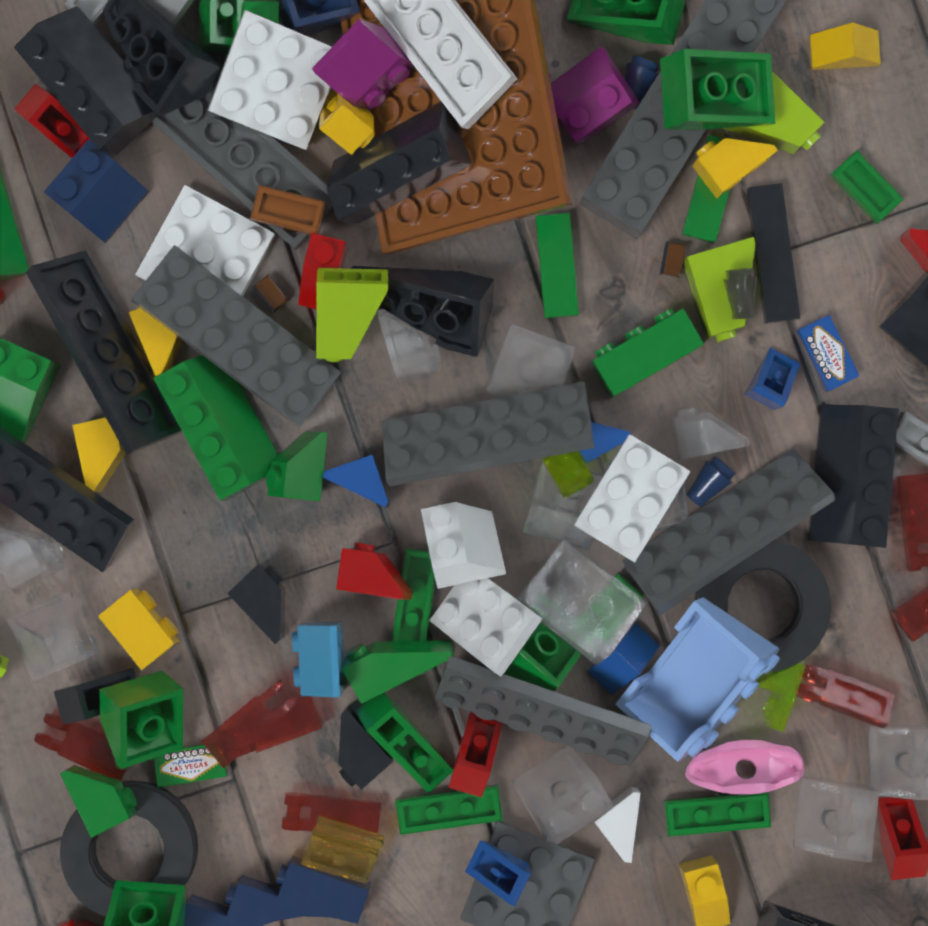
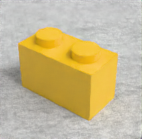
[98,588,180,670]

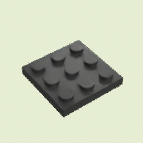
[460,821,595,926]

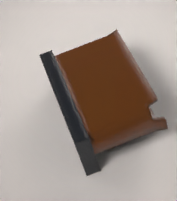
[659,241,686,278]
[252,274,289,313]

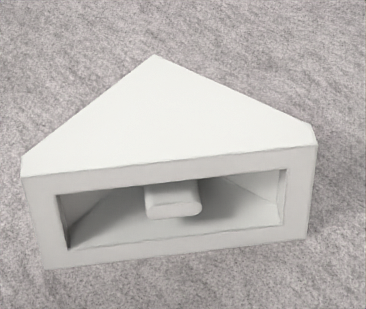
[592,786,641,863]

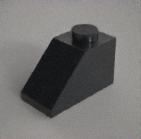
[227,564,285,644]
[54,668,136,725]
[338,706,394,790]

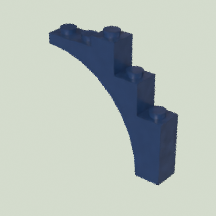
[184,856,371,926]

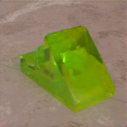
[540,451,594,498]
[756,663,805,732]

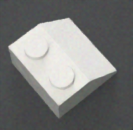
[421,502,506,589]

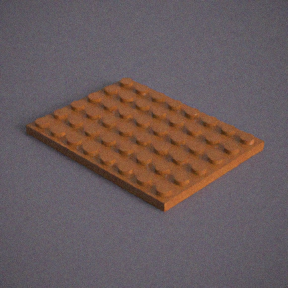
[341,0,573,255]

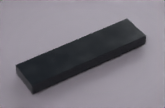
[746,183,800,324]

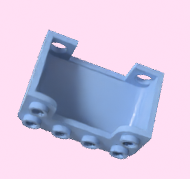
[615,597,780,762]

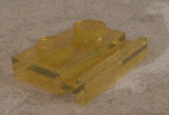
[301,816,384,884]

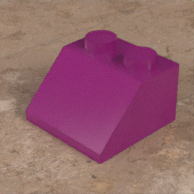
[311,19,414,110]
[551,46,640,144]

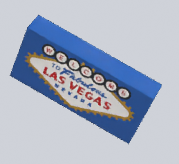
[796,315,860,392]

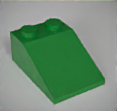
[567,0,686,45]
[660,49,776,130]
[0,338,61,443]

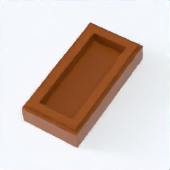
[250,185,327,235]

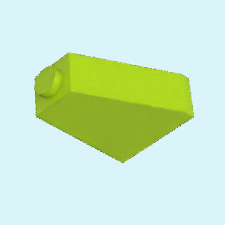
[722,72,825,154]
[683,237,756,343]
[316,268,388,362]

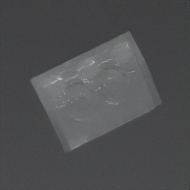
[516,538,647,665]

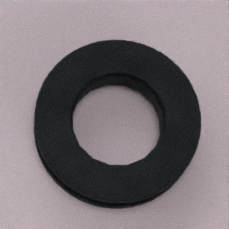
[694,540,831,672]
[60,781,198,916]

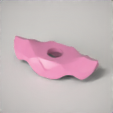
[685,740,805,794]

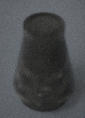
[723,268,758,319]

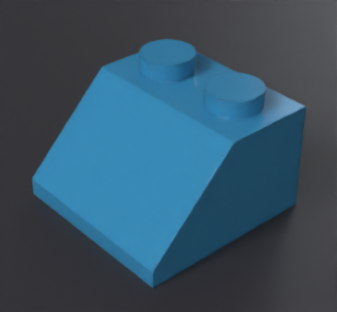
[292,621,345,697]

